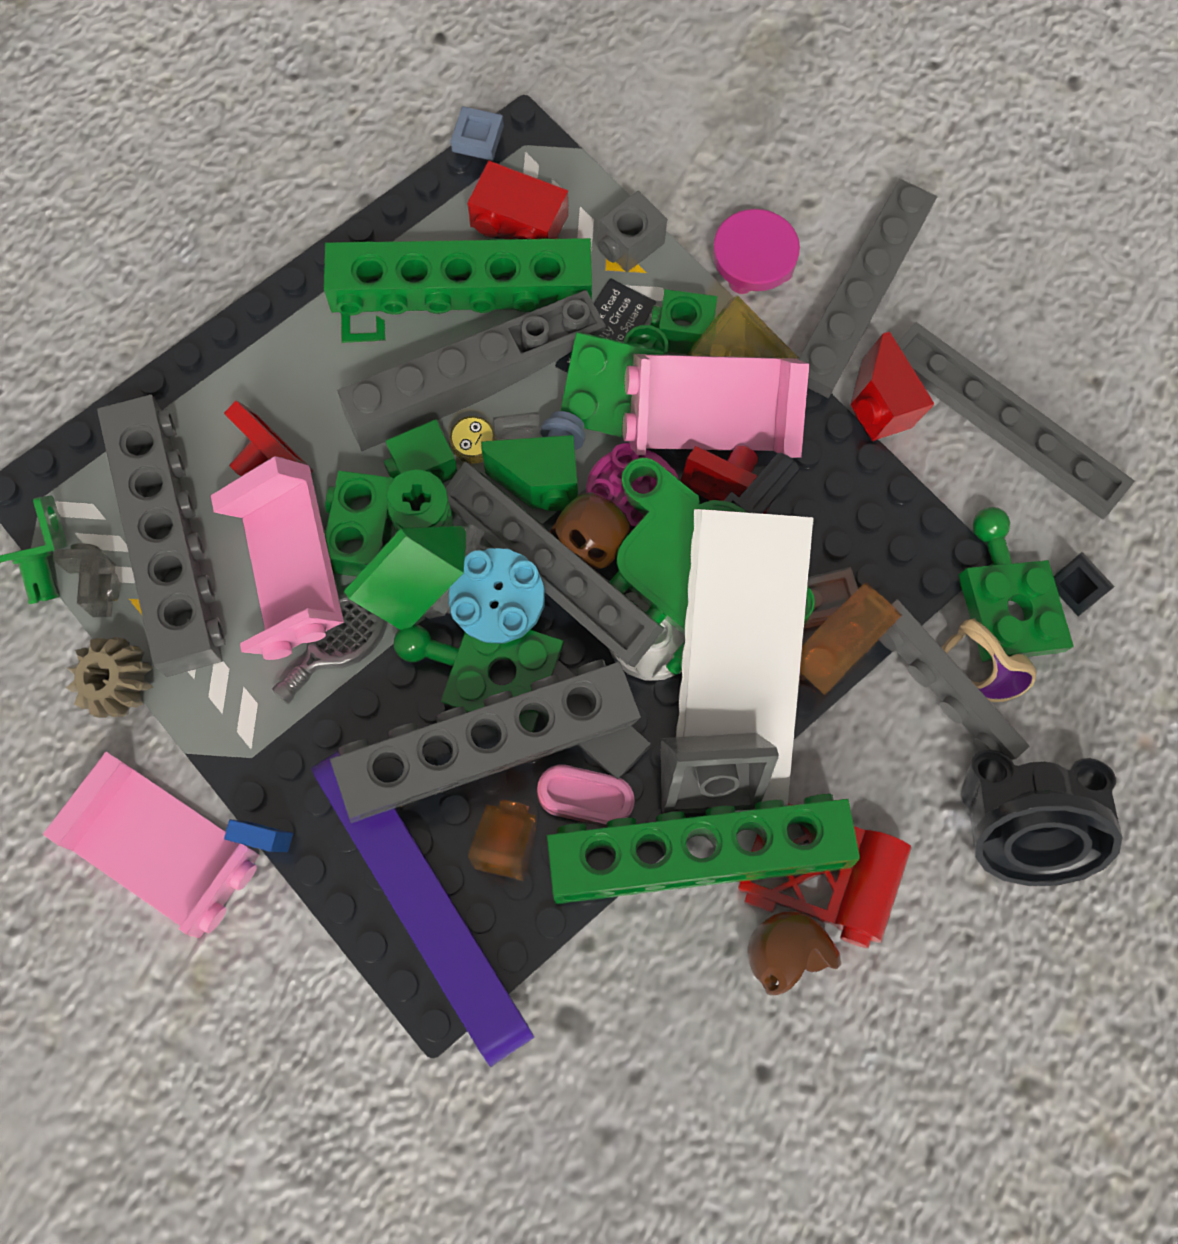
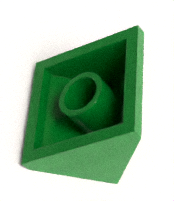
[344,526,467,630]

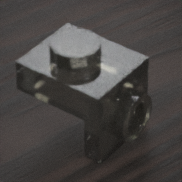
[53,543,120,617]

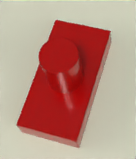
[224,400,314,477]
[681,446,772,514]

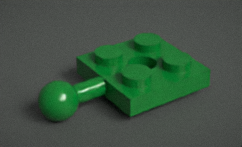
[958,507,1074,663]
[393,624,564,733]

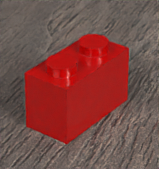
[468,161,569,240]

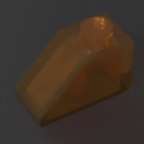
[800,582,902,695]
[468,800,537,881]

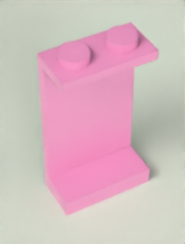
[623,354,809,458]
[210,456,344,660]
[43,752,259,938]

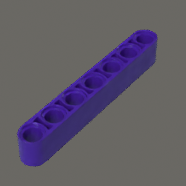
[311,751,535,1067]

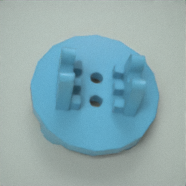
[449,548,545,644]

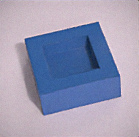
[224,819,293,852]

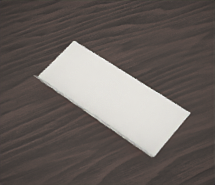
[676,509,813,806]

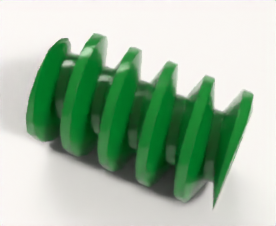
[386,469,454,533]

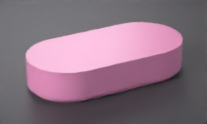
[537,765,634,827]

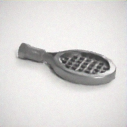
[272,592,387,704]

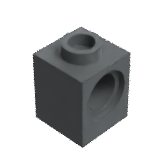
[598,190,668,273]

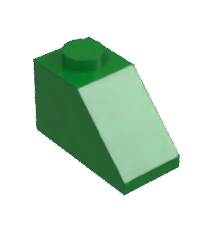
[481,435,578,511]

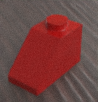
[850,331,935,441]

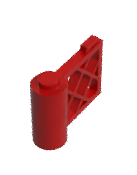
[738,803,912,949]

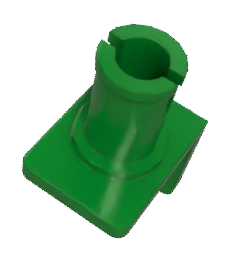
[0,495,68,605]

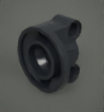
[960,750,1123,886]

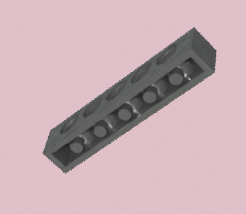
[97,394,226,677]
[330,660,641,823]

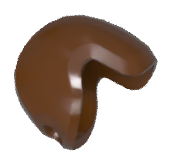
[550,492,630,569]
[747,911,842,996]

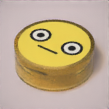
[450,416,495,464]

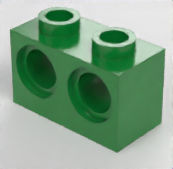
[323,470,394,577]

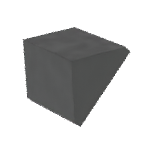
[660,733,779,814]

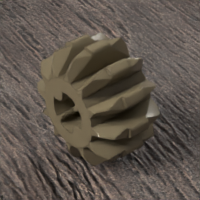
[65,637,154,718]

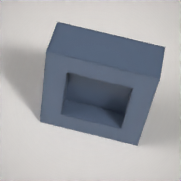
[451,106,504,161]

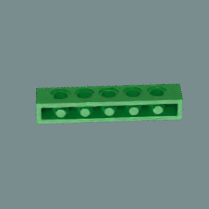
[324,238,592,315]
[547,794,860,904]

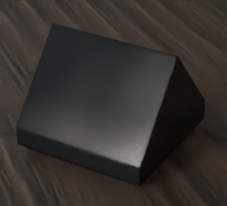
[1053,552,1115,616]

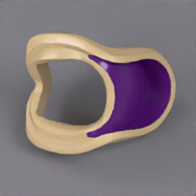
[941,619,1037,702]

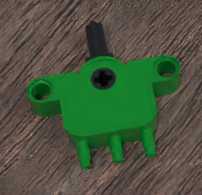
[610,452,815,675]

